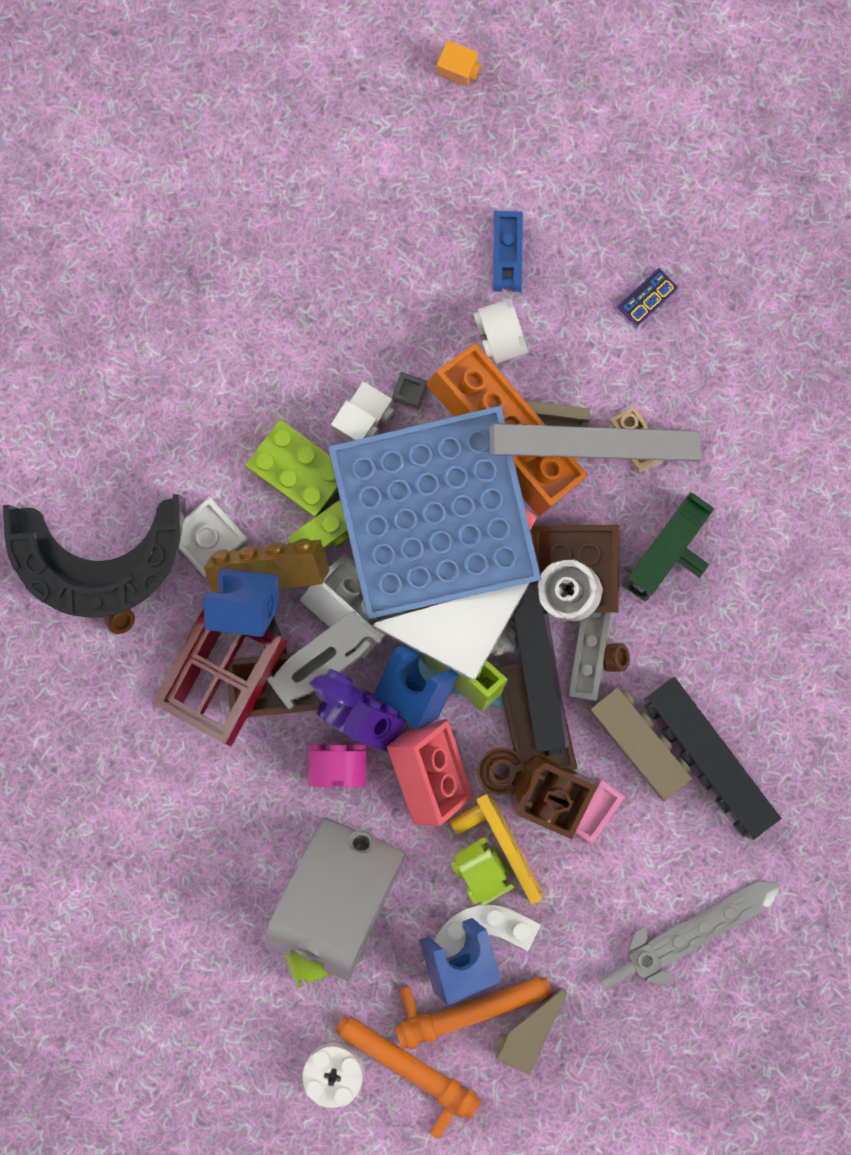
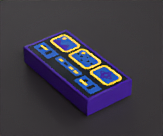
[617,268,679,328]

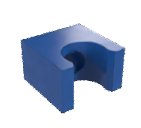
[203,568,279,637]
[374,645,459,730]
[419,918,501,1005]

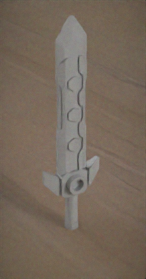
[598,881,780,991]

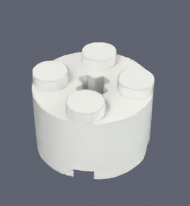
[474,298,529,364]
[538,560,603,621]
[303,1042,364,1108]

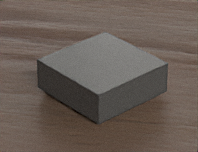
[391,372,428,409]

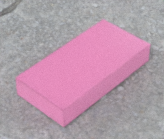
[575,780,625,844]

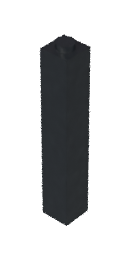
[514,574,570,757]

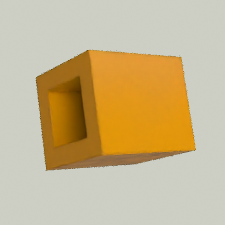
[436,40,481,87]

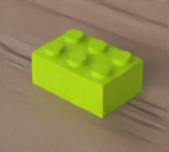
[245,419,339,518]

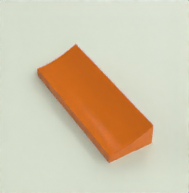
[426,343,588,517]

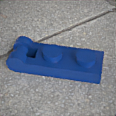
[493,211,523,292]

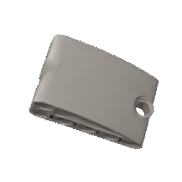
[265,817,406,981]

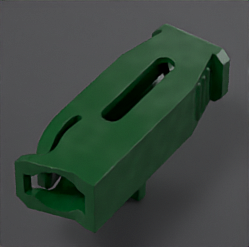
[622,492,714,602]

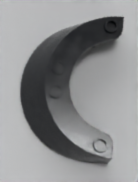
[3,494,186,617]

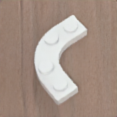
[422,904,541,965]

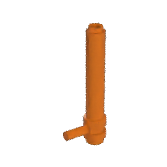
[395,976,552,1050]
[335,1015,482,1139]

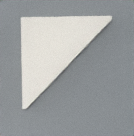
[374,583,529,681]

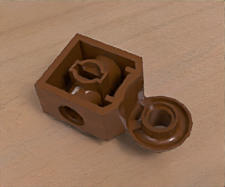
[477,747,598,839]

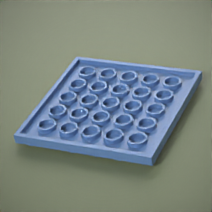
[328,406,541,619]

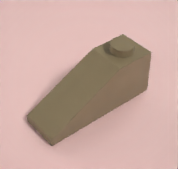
[494,988,567,1075]

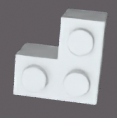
[331,381,394,442]

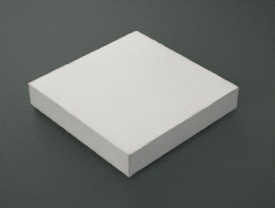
[179,496,248,578]

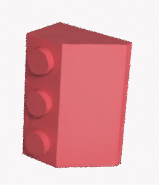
[387,719,474,826]

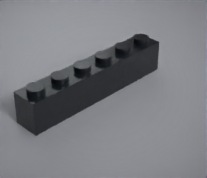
[644,676,782,840]

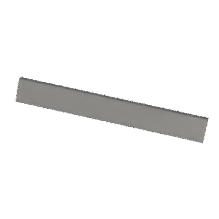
[489,424,702,461]

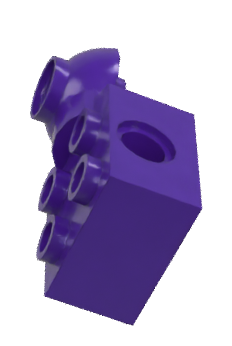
[309,669,406,752]

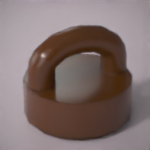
[104,609,135,634]
[604,643,630,672]

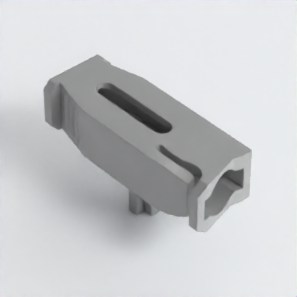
[267,611,382,709]

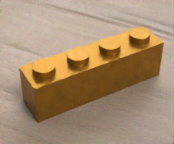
[204,539,330,593]

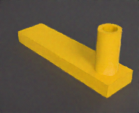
[450,792,544,905]

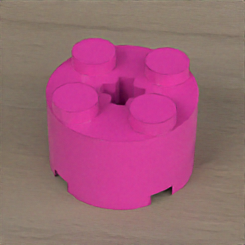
[307,744,367,787]

